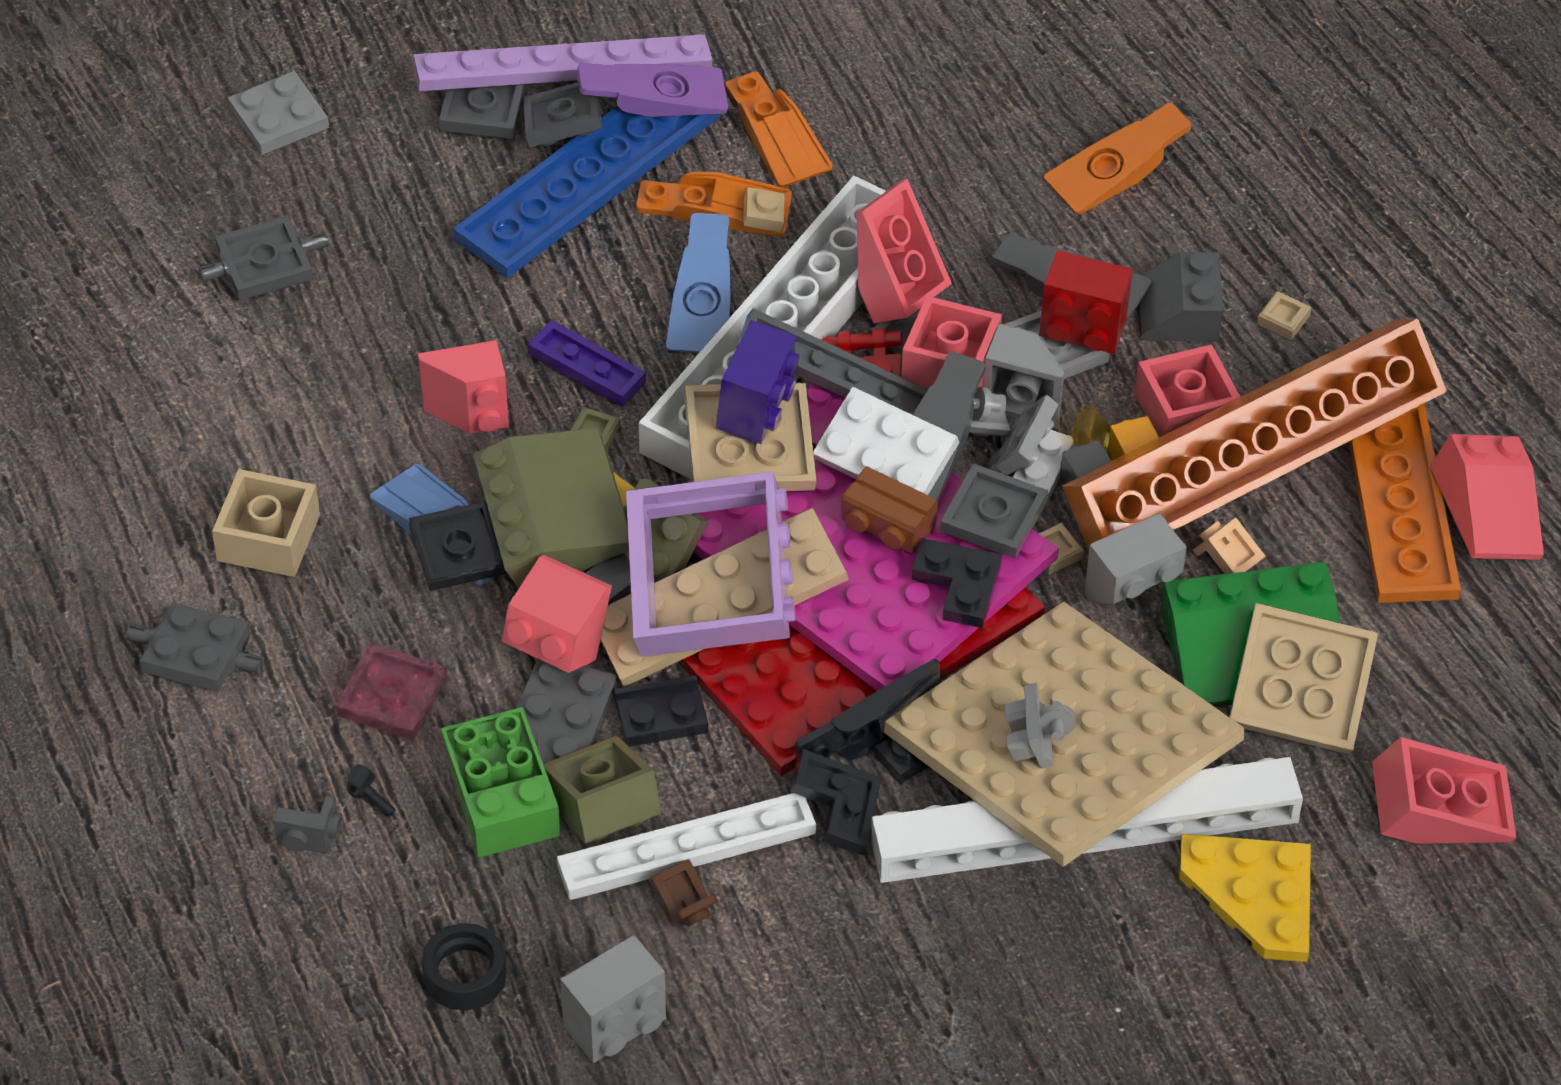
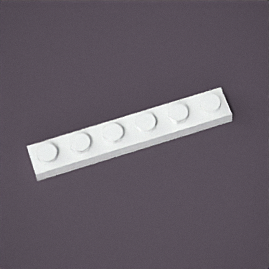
[557,793,816,901]

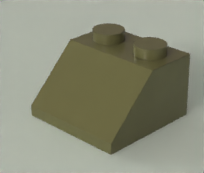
[543,736,662,844]

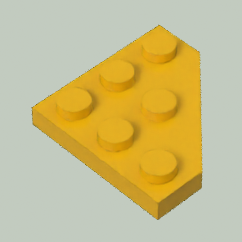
[1179,834,1311,962]

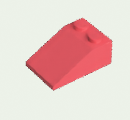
[857,179,952,324]
[1430,434,1544,560]
[1372,737,1516,844]

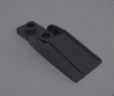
[795,659,940,760]

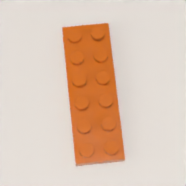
[1349,403,1461,603]

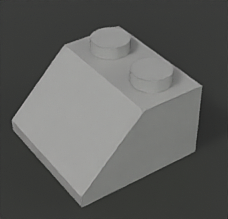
[983,324,1064,429]
[1084,513,1187,604]

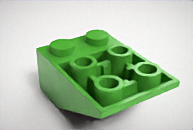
[441,707,560,858]

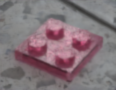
[336,643,447,740]

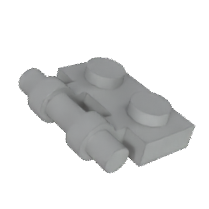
[988,395,1059,476]

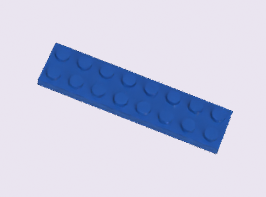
[453,106,721,278]

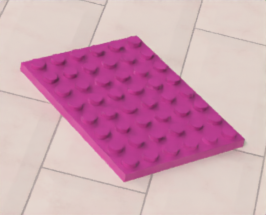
[688,382,1059,691]

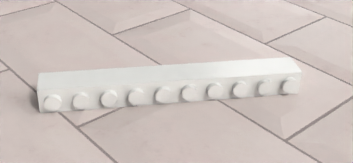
[871,757,1303,883]

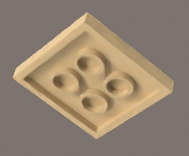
[684,383,816,491]
[1229,603,1378,755]

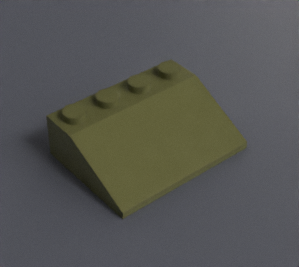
[473,428,629,589]

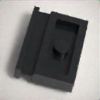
[614,675,708,747]

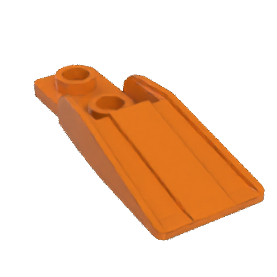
[725,72,832,187]
[1044,103,1191,214]
[636,172,792,236]

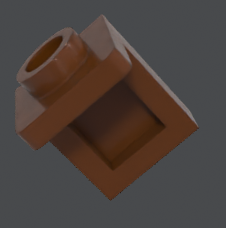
[648,859,718,927]

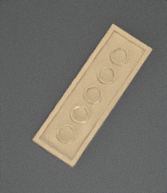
[601,508,849,687]

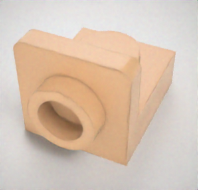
[1193,518,1265,574]

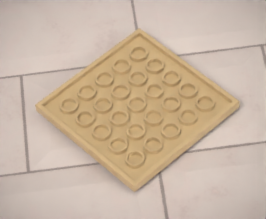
[884,602,1245,867]

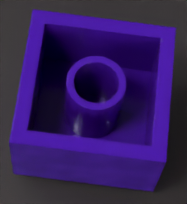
[716,320,800,444]

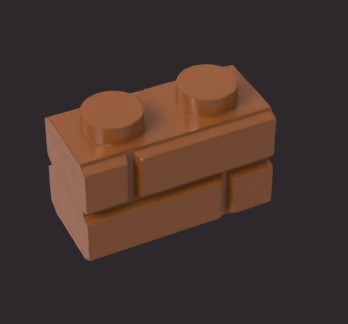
[842,466,938,554]

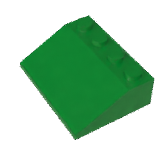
[1160,562,1340,707]

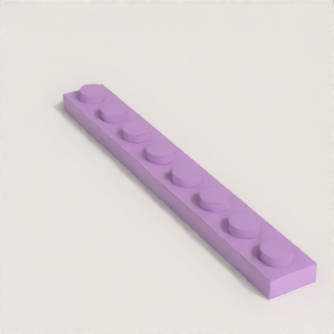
[413,34,713,91]

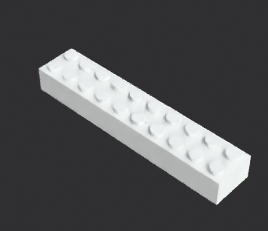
[639,176,886,479]

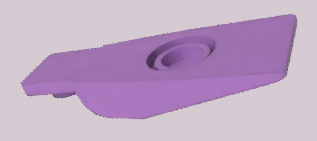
[577,63,728,117]

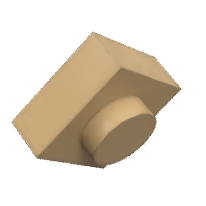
[743,187,784,232]

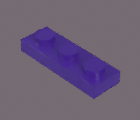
[528,320,646,407]

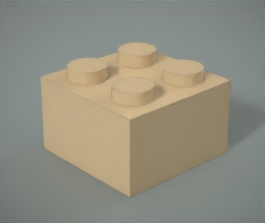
[212,469,320,577]

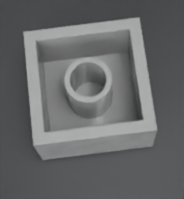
[560,935,666,1063]

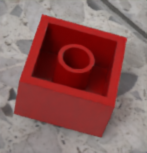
[1039,250,1133,355]

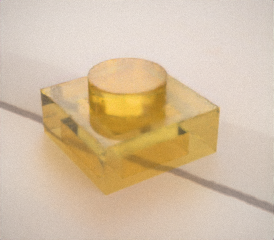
[1072,405,1110,453]

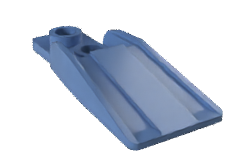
[666,213,731,353]
[370,464,494,585]

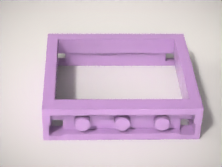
[626,472,796,657]

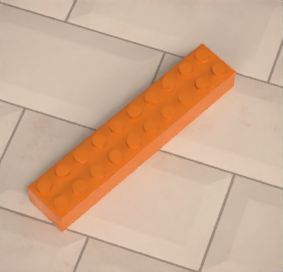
[1062,319,1447,549]

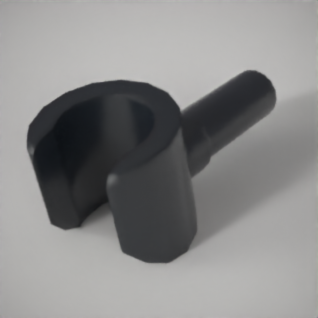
[347,764,396,817]

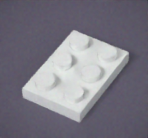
[813,387,959,495]

